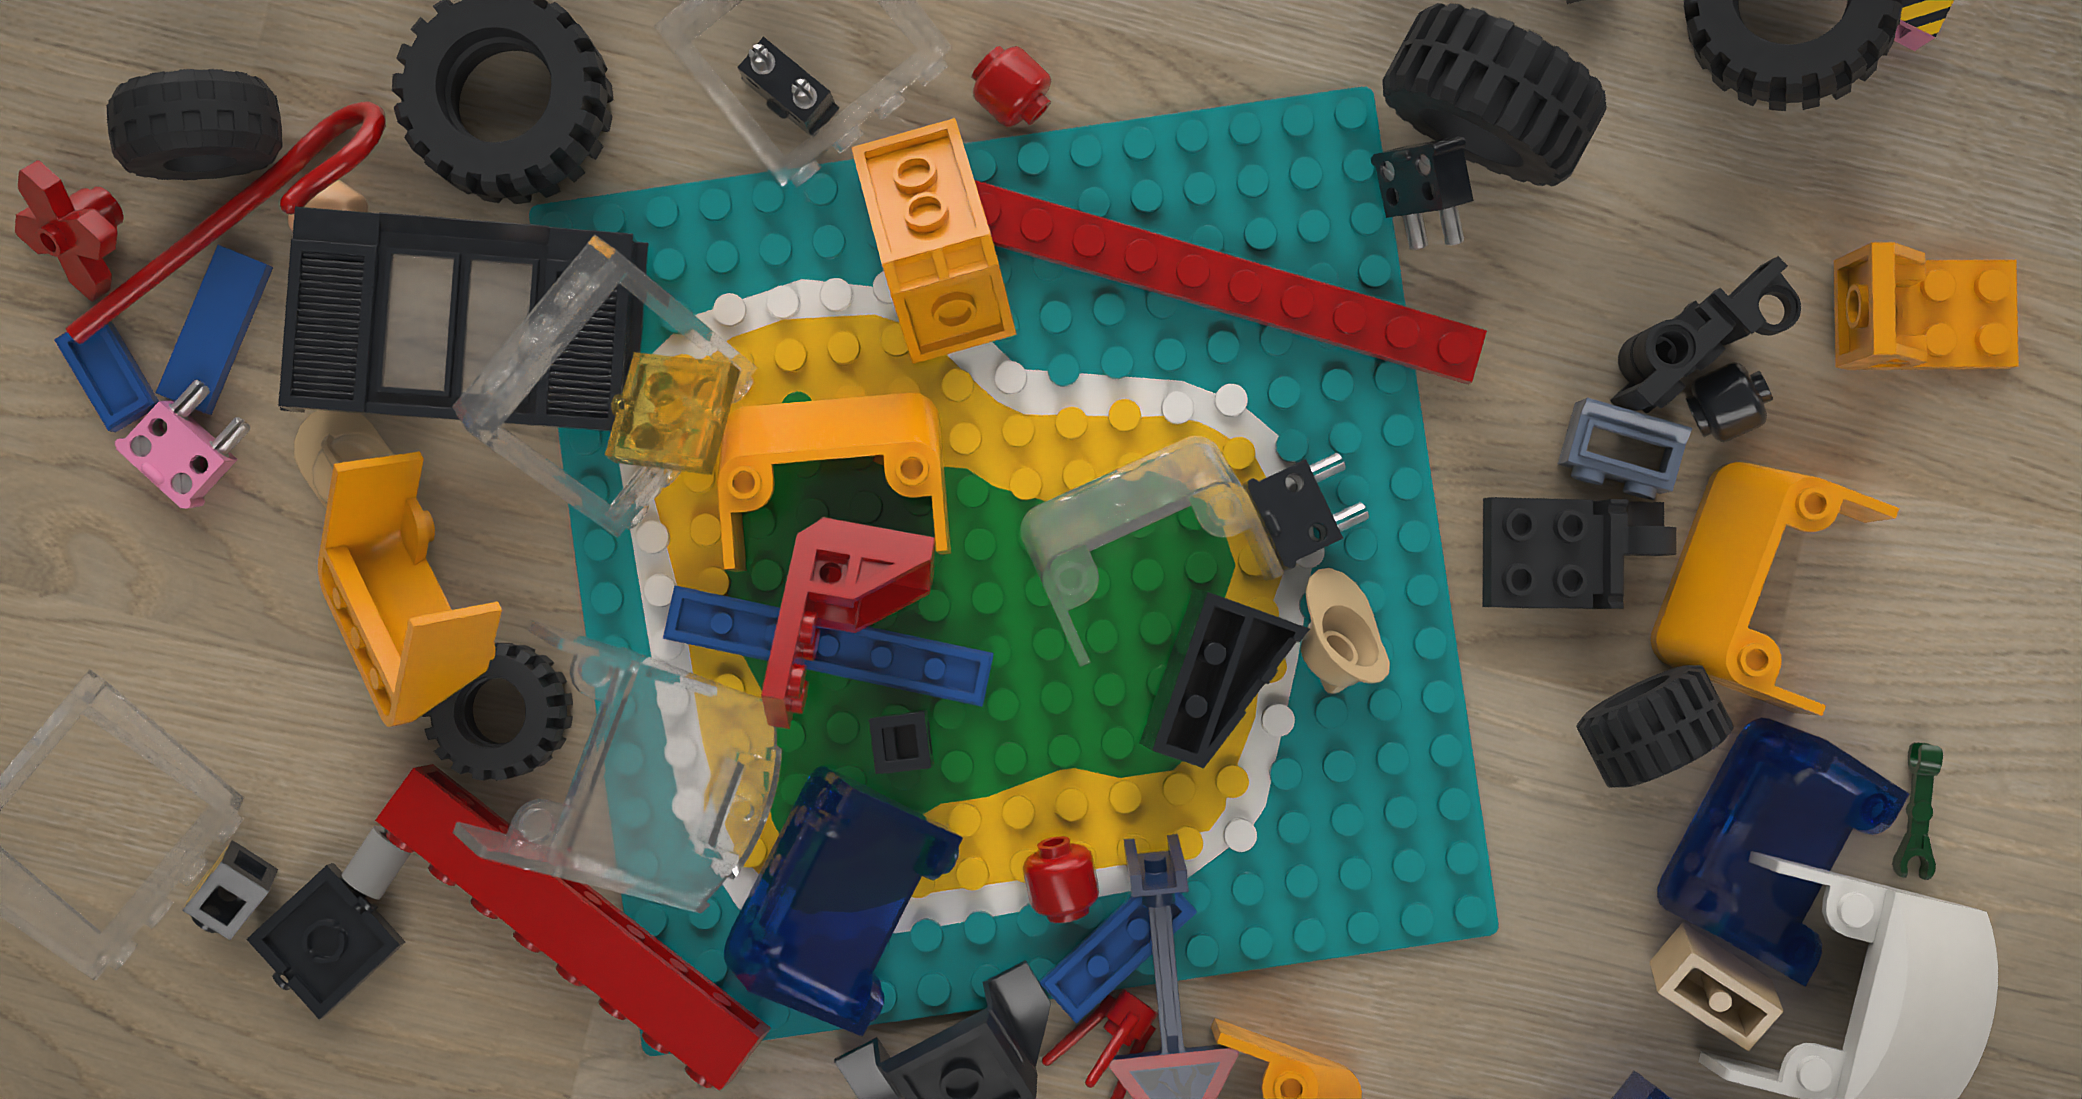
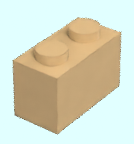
[1650,922,1784,1051]

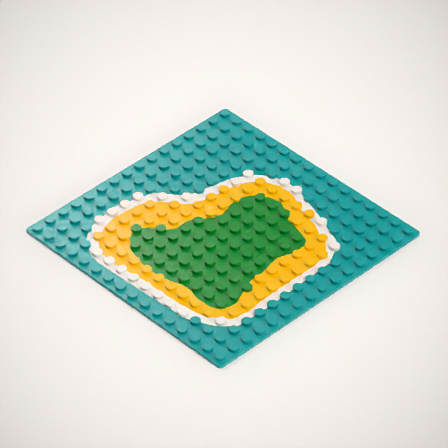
[529,86,1499,1056]

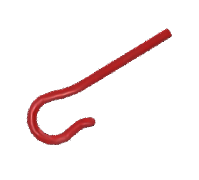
[65,101,386,344]

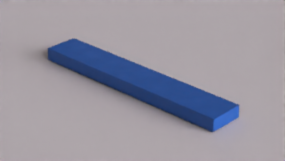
[663,585,994,707]

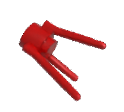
[1042,988,1158,1099]

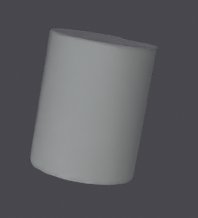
[341,826,411,899]

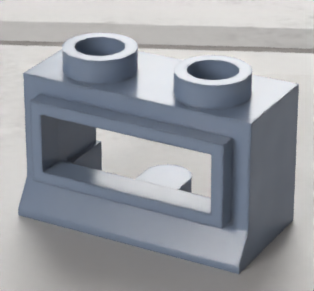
[1558,398,1692,500]

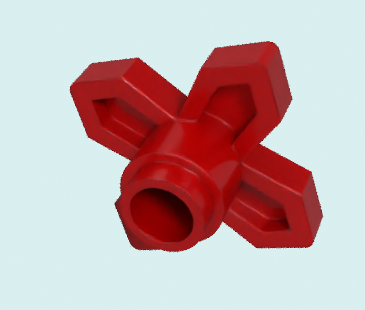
[15,160,124,302]

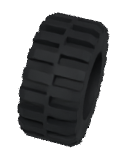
[392,0,614,204]
[1684,0,1903,111]
[1382,3,1607,186]

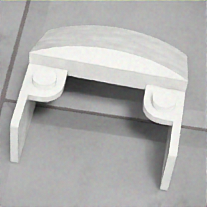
[1698,851,1998,1099]

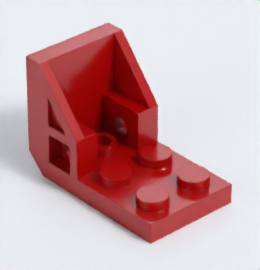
[761,518,935,729]

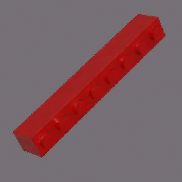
[375,764,771,1091]

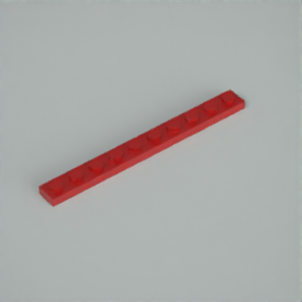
[974,180,1487,385]

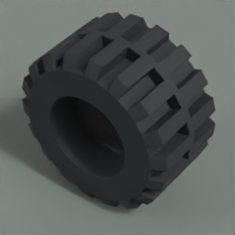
[422,643,573,781]
[1576,665,1734,788]

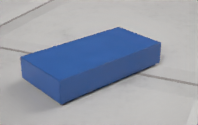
[54,321,159,433]

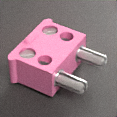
[115,380,250,509]

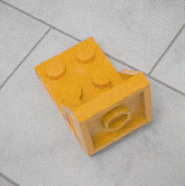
[851,118,1017,364]
[1834,242,2019,370]

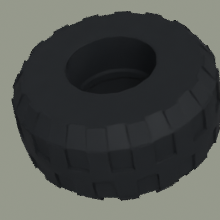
[106,69,283,181]

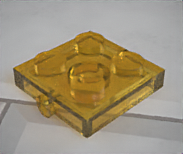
[605,352,740,475]

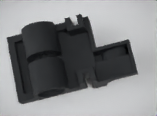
[1610,256,1801,414]
[1482,497,1677,609]

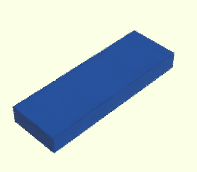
[155,245,273,415]
[1039,893,1197,1024]

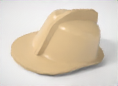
[294,410,394,508]
[1300,568,1390,694]

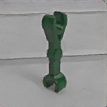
[1892,742,1943,880]

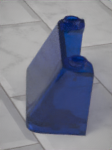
[1657,717,1910,987]
[724,766,963,1037]

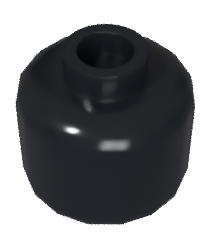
[1685,362,1773,442]

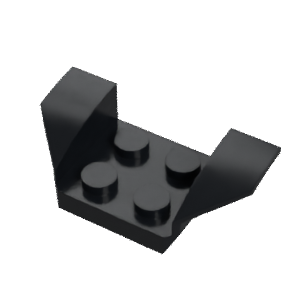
[834,960,1051,1099]

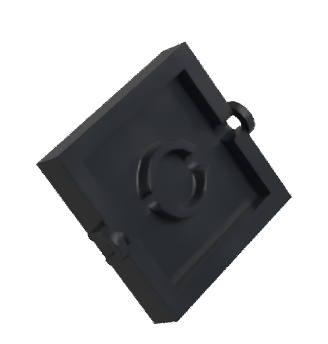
[246,863,406,1020]

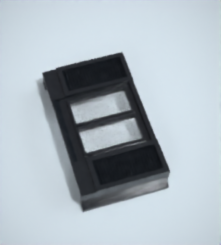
[278,207,649,437]

